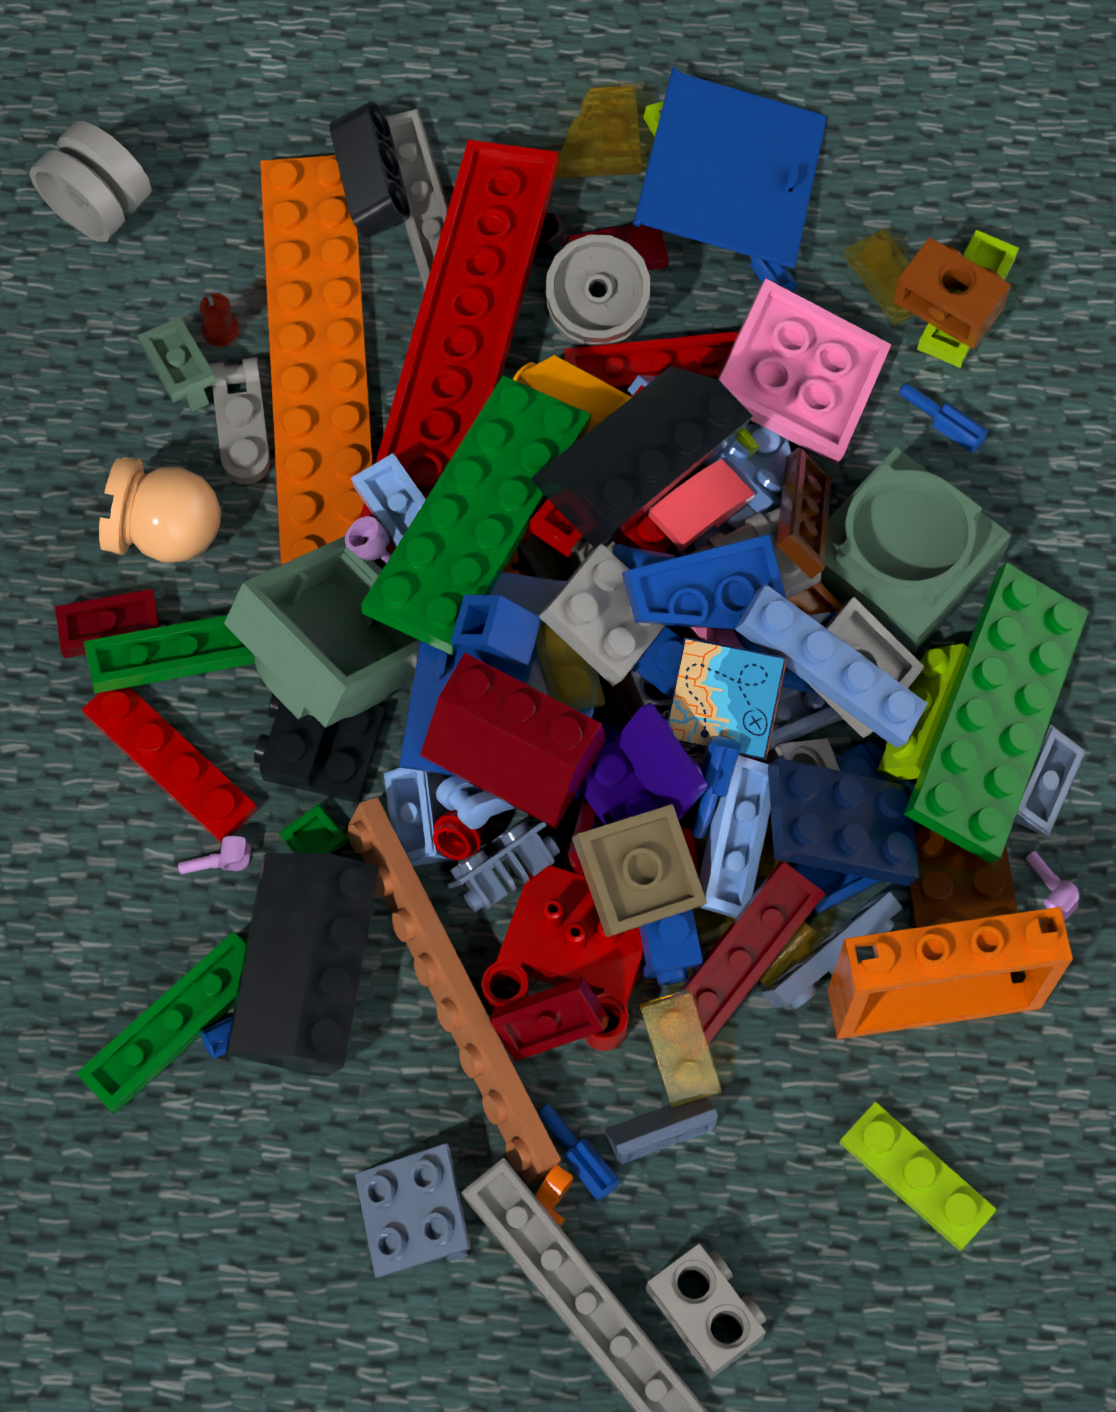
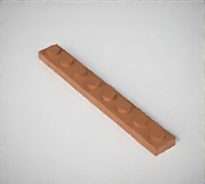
[348,797,561,1186]

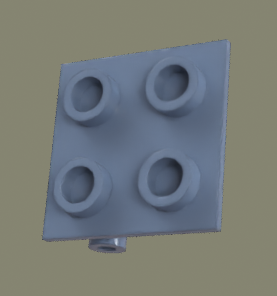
[444,821,560,912]
[355,1143,471,1278]

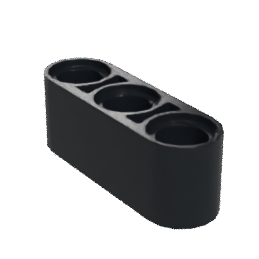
[329,101,410,238]

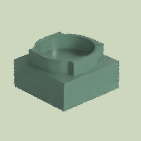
[821,447,1012,656]
[224,536,421,728]

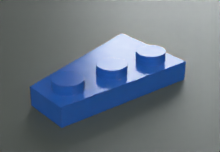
[622,534,787,631]

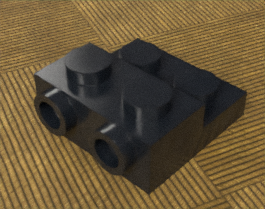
[254,693,387,804]

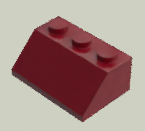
[420,653,606,829]

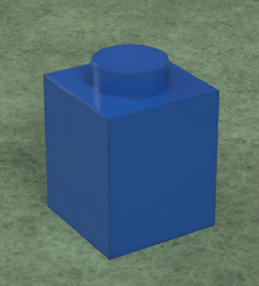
[451,595,541,666]

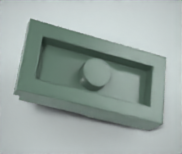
[138,316,217,412]

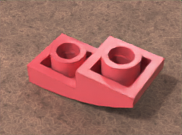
[648,459,755,552]

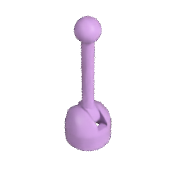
[345,516,391,563]

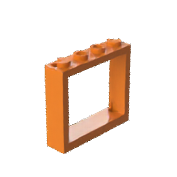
[827,907,1073,1039]

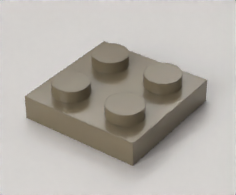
[572,804,707,938]

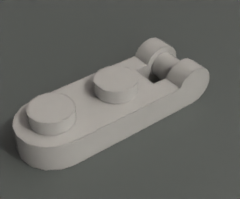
[209,357,270,485]

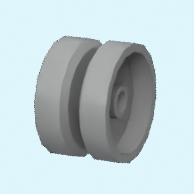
[29,121,152,242]
[546,235,650,347]

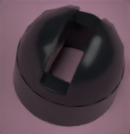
[536,213,568,255]

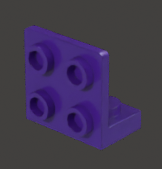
[580,702,708,825]

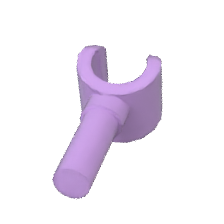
[178,836,251,874]
[1026,851,1079,921]

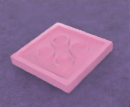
[718,279,892,465]

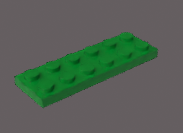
[361,376,591,655]
[904,562,1089,864]

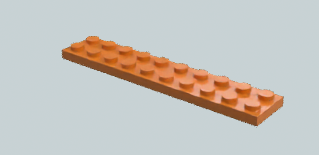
[260,155,380,567]

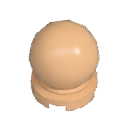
[99,457,221,563]

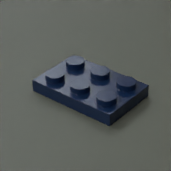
[768,757,919,886]

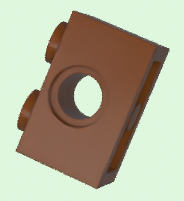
[894,237,1011,349]

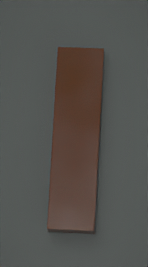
[776,447,831,579]

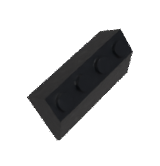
[531,366,753,549]
[225,853,380,1077]

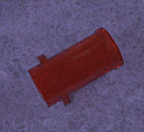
[199,293,239,347]

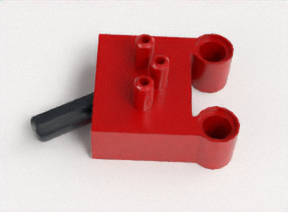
[481,815,645,1051]

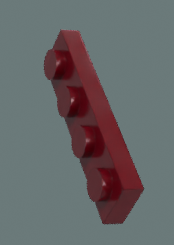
[654,860,825,1059]

